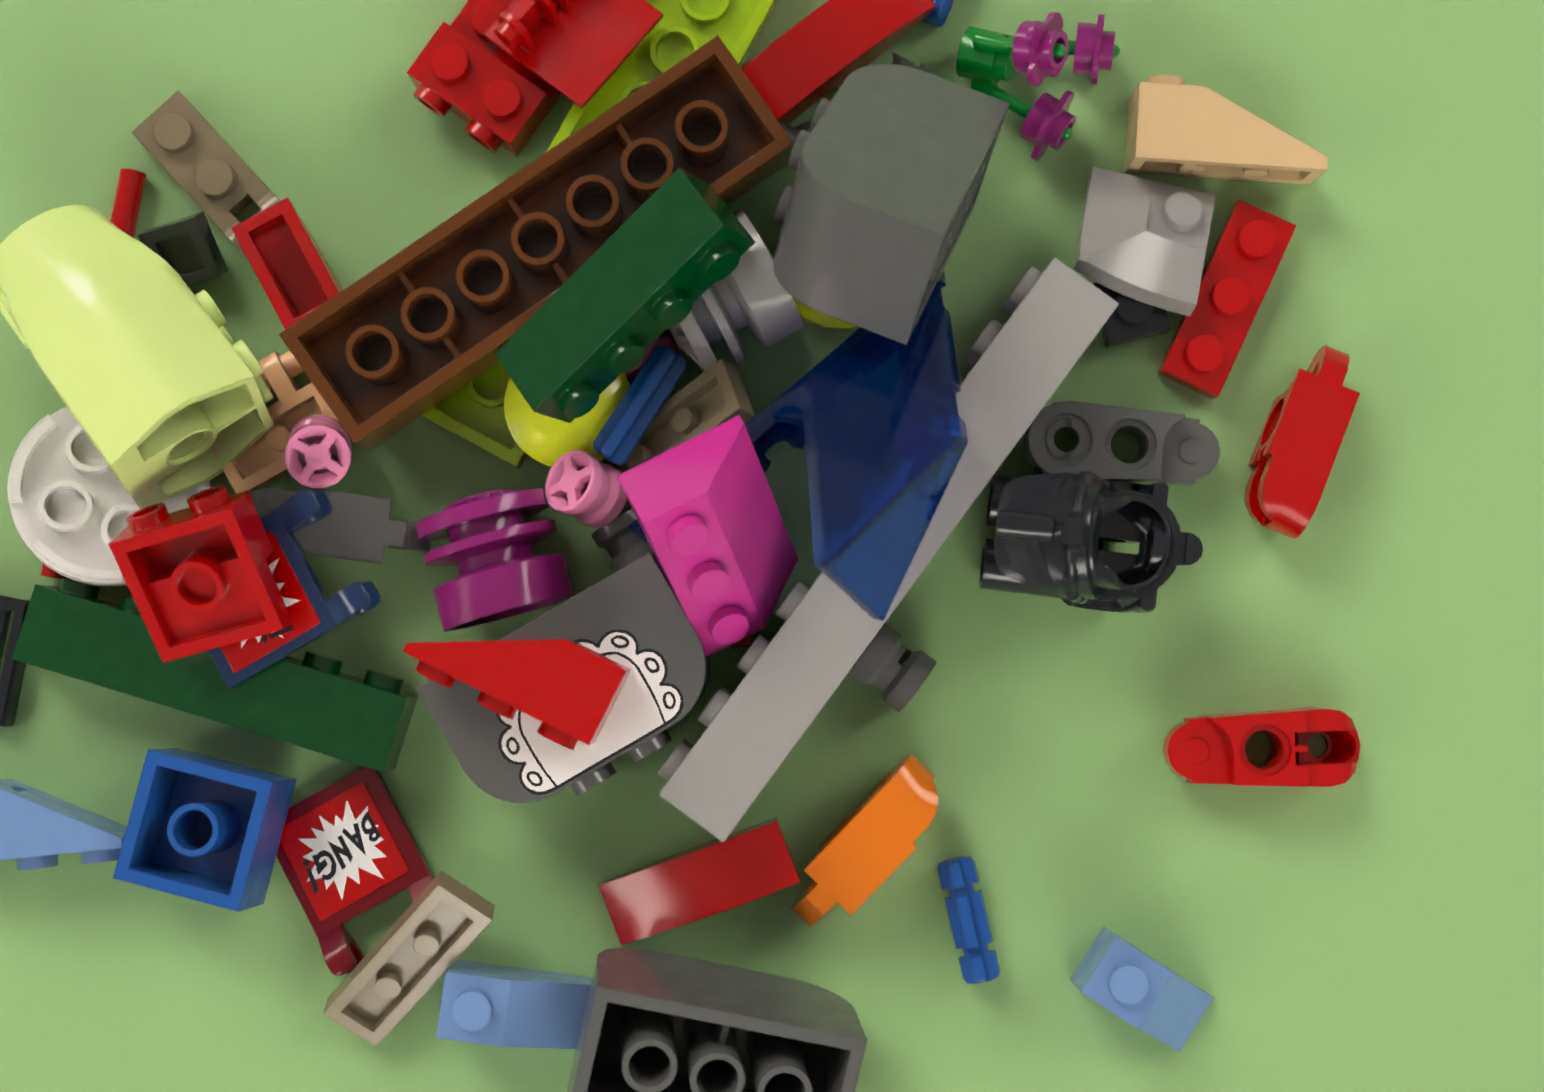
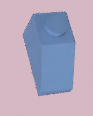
[1070,926,1214,1052]

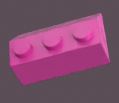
[617,415,798,657]

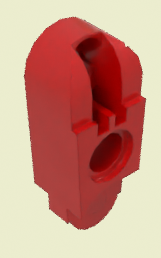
[1244,345,1360,539]
[1163,707,1361,787]

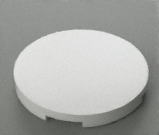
[7,407,210,587]

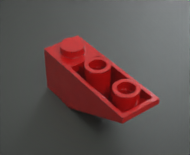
[403,639,631,750]

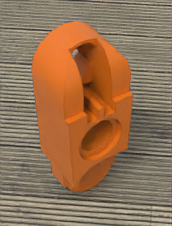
[790,753,939,926]

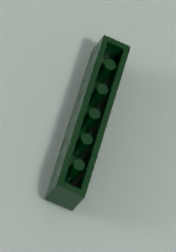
[11,577,418,772]

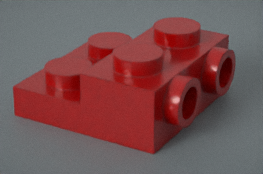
[407,0,561,157]
[108,485,291,663]

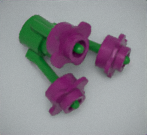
[956,12,1120,161]

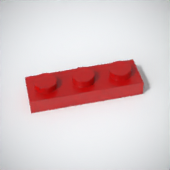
[1157,200,1296,399]

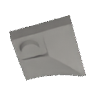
[1074,166,1216,316]

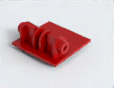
[484,0,663,109]

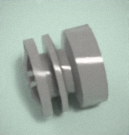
[668,208,804,372]

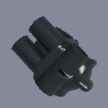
[979,471,1203,613]

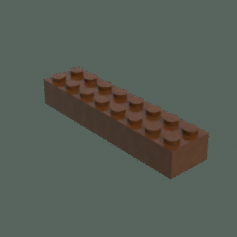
[279,36,794,451]

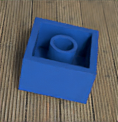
[113,748,297,912]

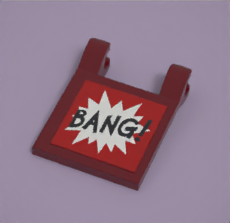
[276,767,435,976]

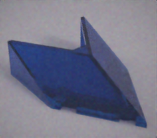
[628,270,968,621]

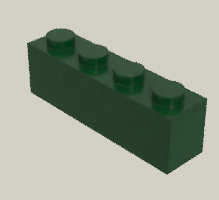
[495,168,756,423]

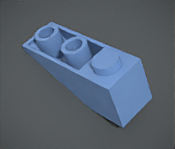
[0,779,127,870]

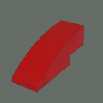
[741,0,937,126]
[231,197,343,330]
[598,817,800,945]

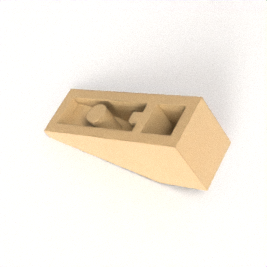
[1124,75,1328,185]

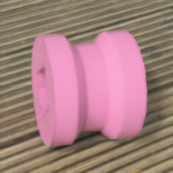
[285,415,352,488]
[545,450,627,528]

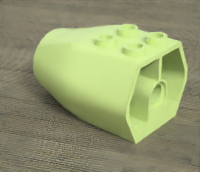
[0,205,274,509]

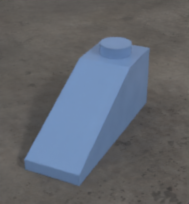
[436,959,592,1049]

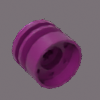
[415,488,575,632]

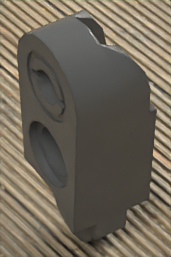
[1024,401,1220,485]
[249,485,432,564]

